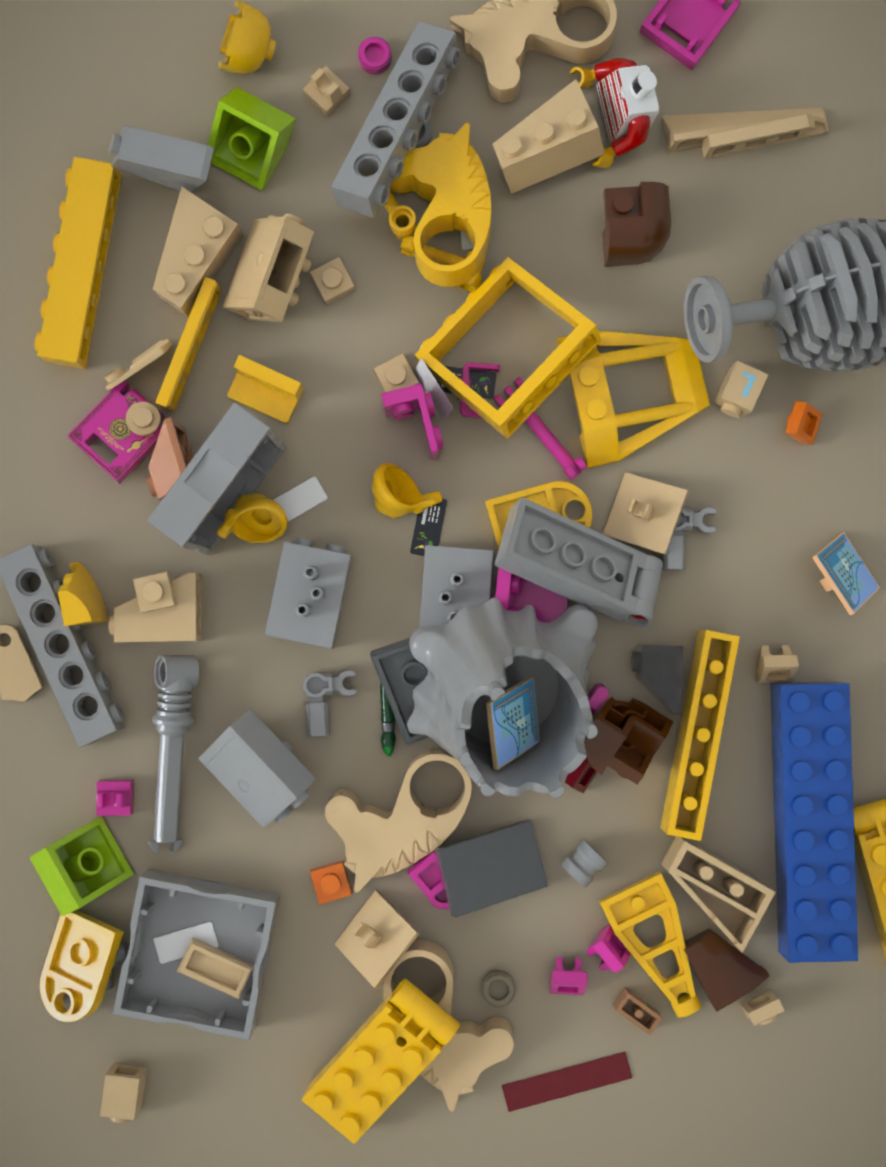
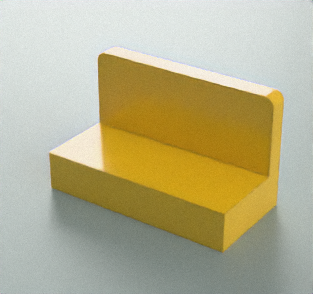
[227,355,304,424]

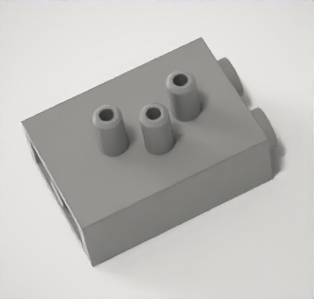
[265,537,353,649]
[419,545,493,628]
[198,709,316,828]

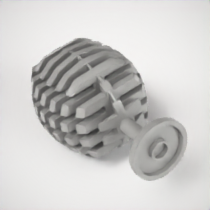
[684,218,886,372]

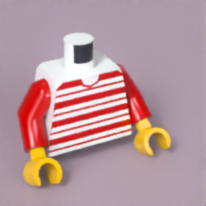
[570,58,659,169]

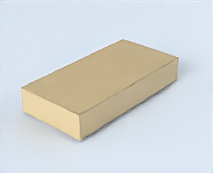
[177,937,254,999]

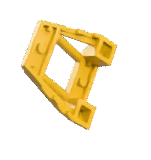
[557,331,710,468]

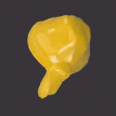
[371,463,443,519]
[217,493,288,543]

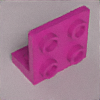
[381,384,443,460]
[495,567,569,623]

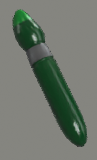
[380,683,396,756]

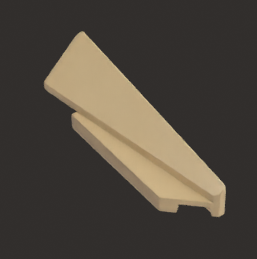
[662,108,829,159]

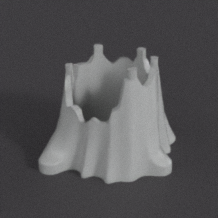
[407,597,598,798]

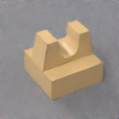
[303,66,351,117]
[756,645,799,684]

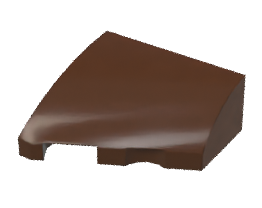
[684,928,770,1012]

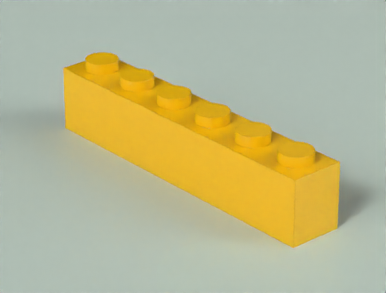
[35,157,122,369]
[660,630,740,841]

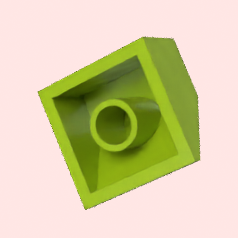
[208,87,296,190]
[29,816,134,917]

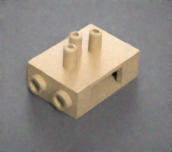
[222,213,314,322]

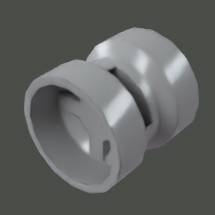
[561,839,609,888]

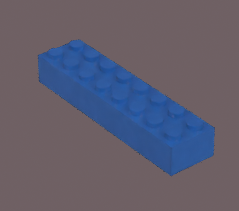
[770,682,858,963]

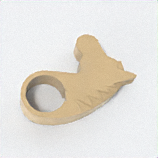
[450,0,617,103]
[325,748,472,893]
[383,939,514,1112]

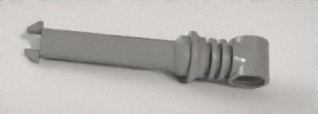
[148,655,199,854]

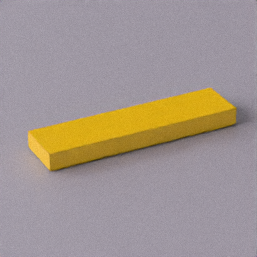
[155,277,222,412]

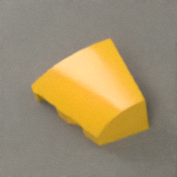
[58,562,109,626]

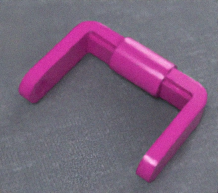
[457,362,500,419]

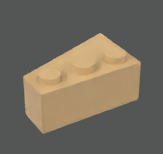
[492,79,605,194]
[152,186,244,318]
[661,836,776,953]

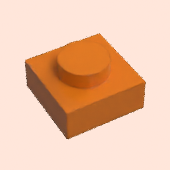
[785,401,823,445]
[310,860,353,905]

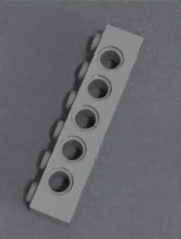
[331,21,461,218]
[0,544,125,748]

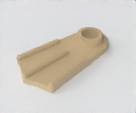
[104,339,173,390]
[0,624,43,702]

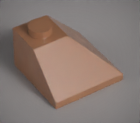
[147,417,193,501]

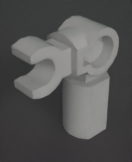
[662,507,716,570]
[303,670,357,737]

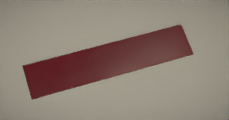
[502,1052,632,1112]

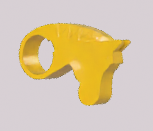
[390,123,492,287]

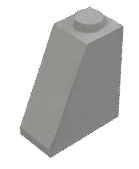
[108,126,214,192]

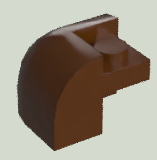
[602,182,671,267]
[584,697,673,785]

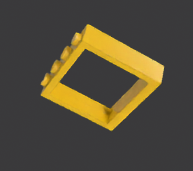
[415,257,601,439]

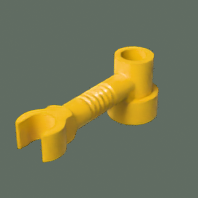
[369,175,417,241]
[400,235,486,292]

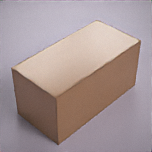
[613,987,662,1035]

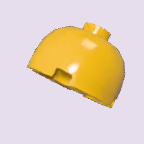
[218,0,276,75]

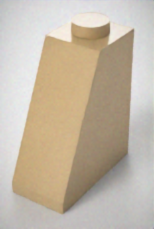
[109,573,202,642]

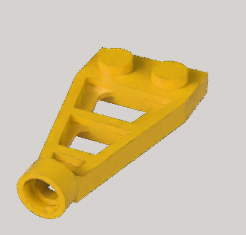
[599,871,702,1018]

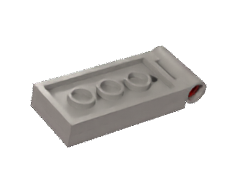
[494,497,663,627]

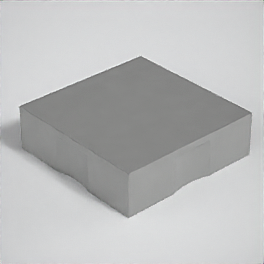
[147,402,287,555]
[113,869,280,1040]

